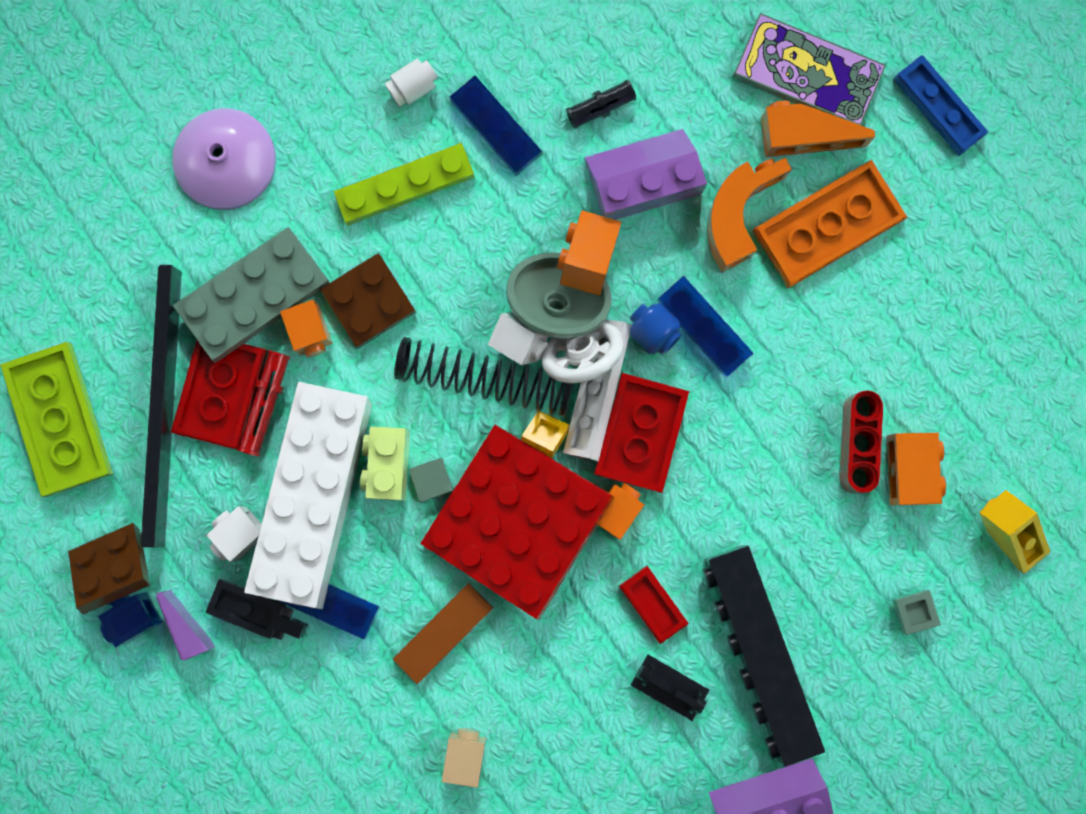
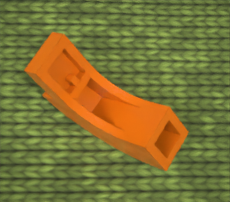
[707,158,792,273]

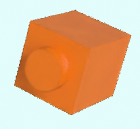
[280,300,333,358]
[598,483,645,540]

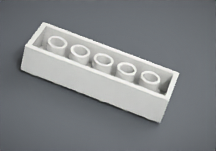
[244,382,372,609]

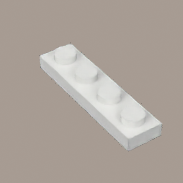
[563,320,632,461]

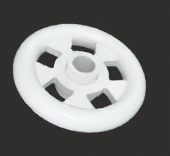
[542,322,624,383]

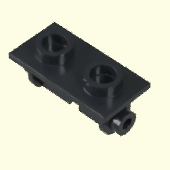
[630,654,710,721]

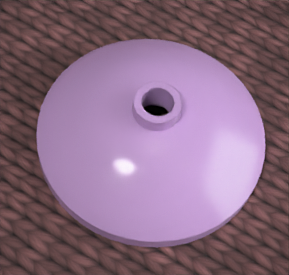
[172,108,276,210]

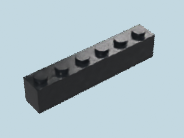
[702,545,825,767]

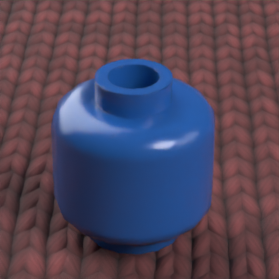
[630,303,682,355]

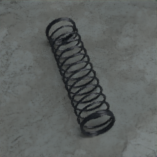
[394,336,573,418]

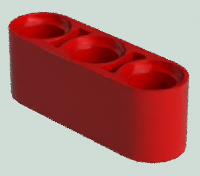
[840,390,883,494]

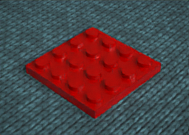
[420,424,614,620]

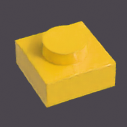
[521,411,569,458]

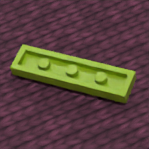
[333,143,475,226]

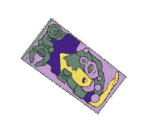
[732,13,886,125]

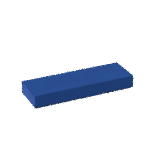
[893,55,988,156]

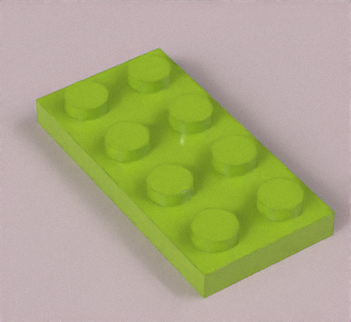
[0,342,113,497]

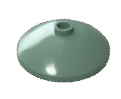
[506,253,612,339]

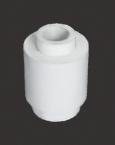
[384,58,438,107]

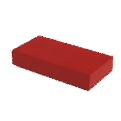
[618,565,689,644]

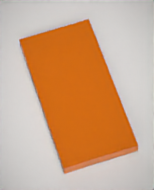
[753,159,908,289]

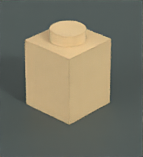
[442,728,486,788]

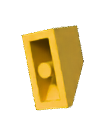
[979,490,1050,574]

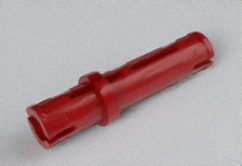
[238,350,290,457]

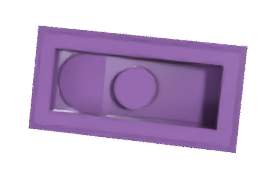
[156,590,215,661]

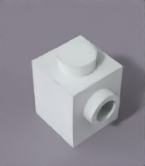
[488,312,549,365]
[206,506,262,562]

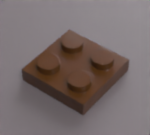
[320,253,417,349]
[68,523,150,615]

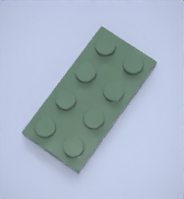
[173,227,329,363]

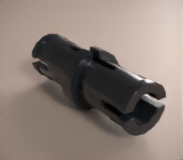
[566,79,637,129]

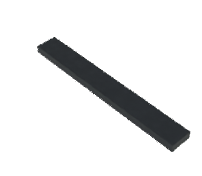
[141,265,182,548]

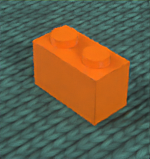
[557,210,621,296]
[886,432,946,505]

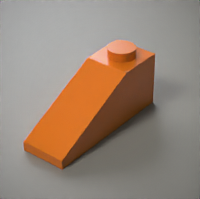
[761,101,875,157]

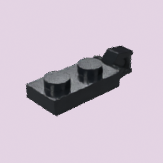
[205,579,308,640]

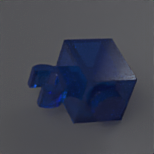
[98,592,164,647]

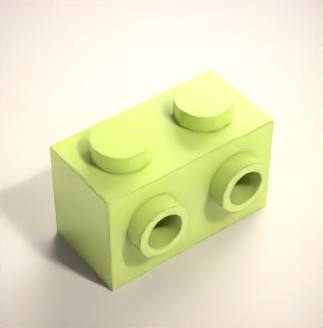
[360,427,410,501]

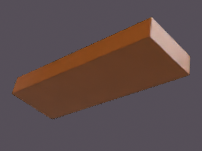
[393,583,494,684]

